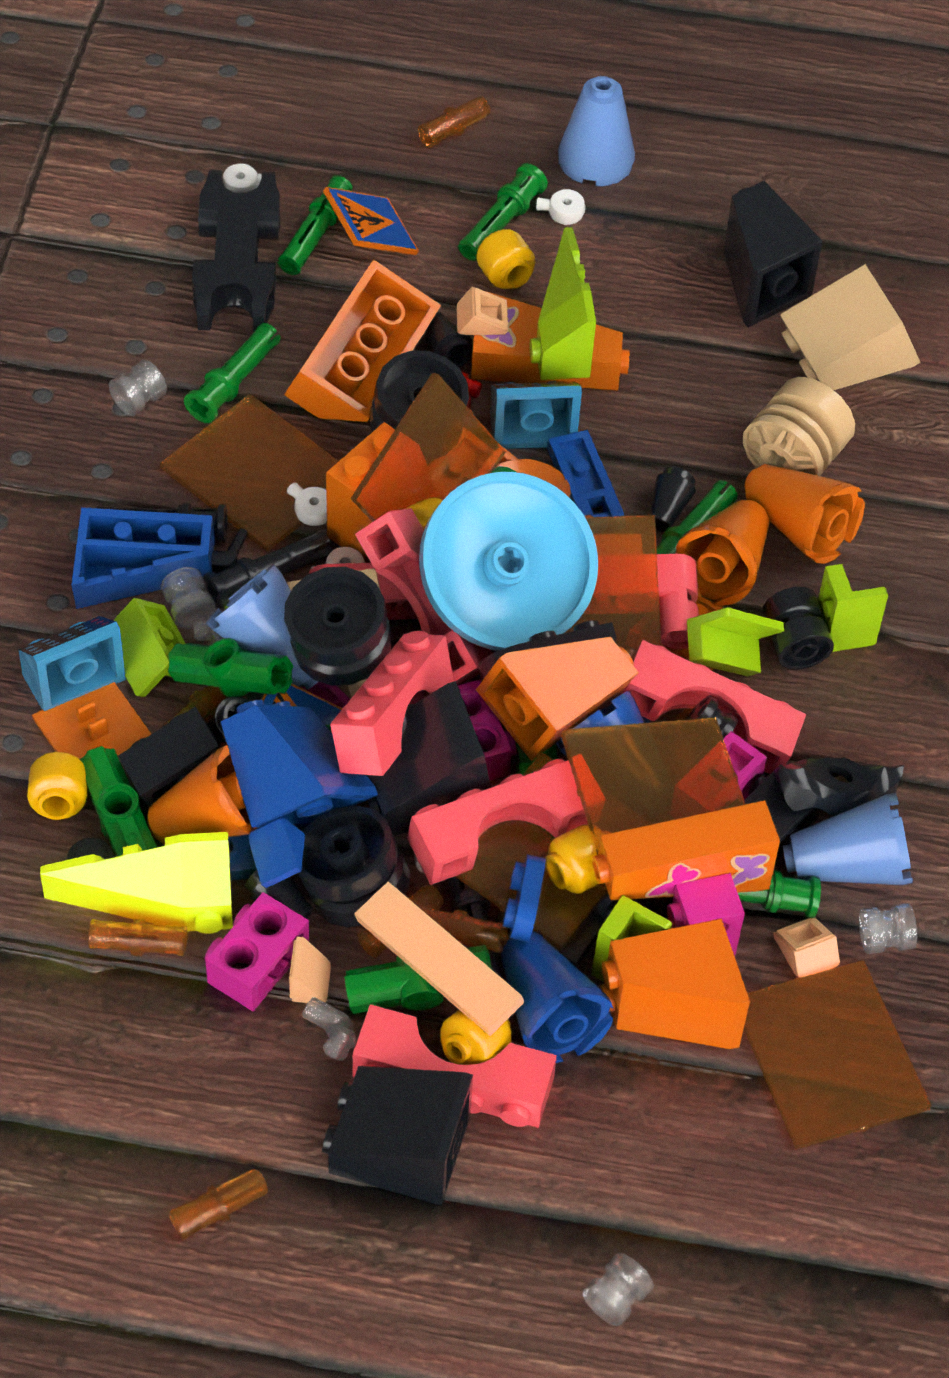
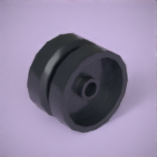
[370,351,469,460]
[284,567,391,686]
[298,805,410,928]

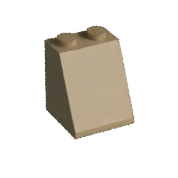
[780,264,921,390]

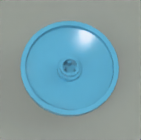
[419,472,598,651]

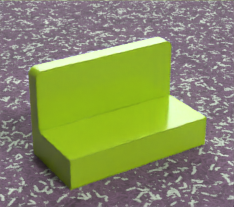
[818,564,888,652]
[113,598,186,697]
[687,608,784,677]
[591,895,672,982]

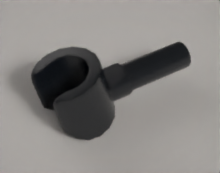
[211,528,248,574]

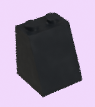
[723,181,822,328]
[366,681,491,836]
[322,1066,473,1205]

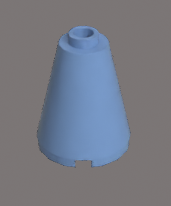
[558,76,635,186]
[206,564,319,690]
[783,793,913,885]

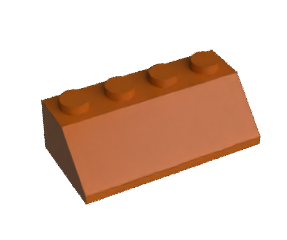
[284,259,441,422]

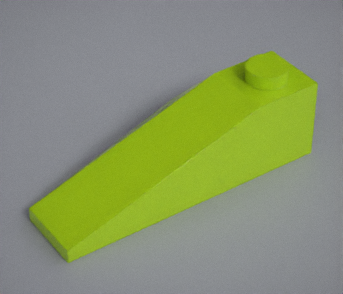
[529,227,596,380]

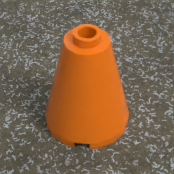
[744,464,865,564]
[676,500,770,606]
[147,745,260,845]

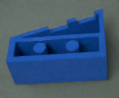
[71,507,215,609]

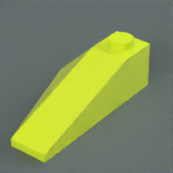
[40,832,233,934]

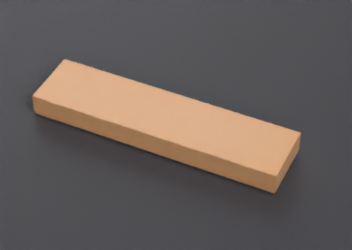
[354,882,524,1036]

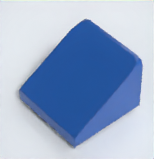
[249,818,305,888]

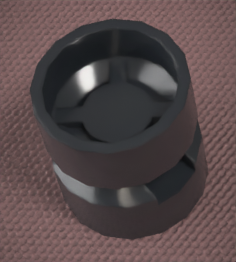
[762,587,834,670]

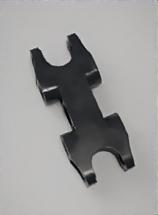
[192,170,281,332]

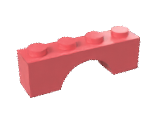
[355,508,493,685]
[330,631,454,776]
[619,640,806,774]
[407,756,605,885]
[353,1005,557,1128]

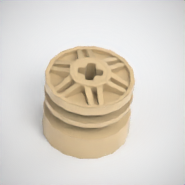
[743,377,855,476]

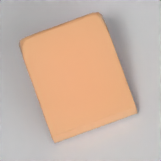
[457,286,508,335]
[773,918,840,980]
[289,937,331,1004]

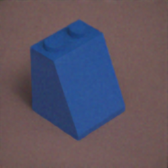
[221,700,378,828]

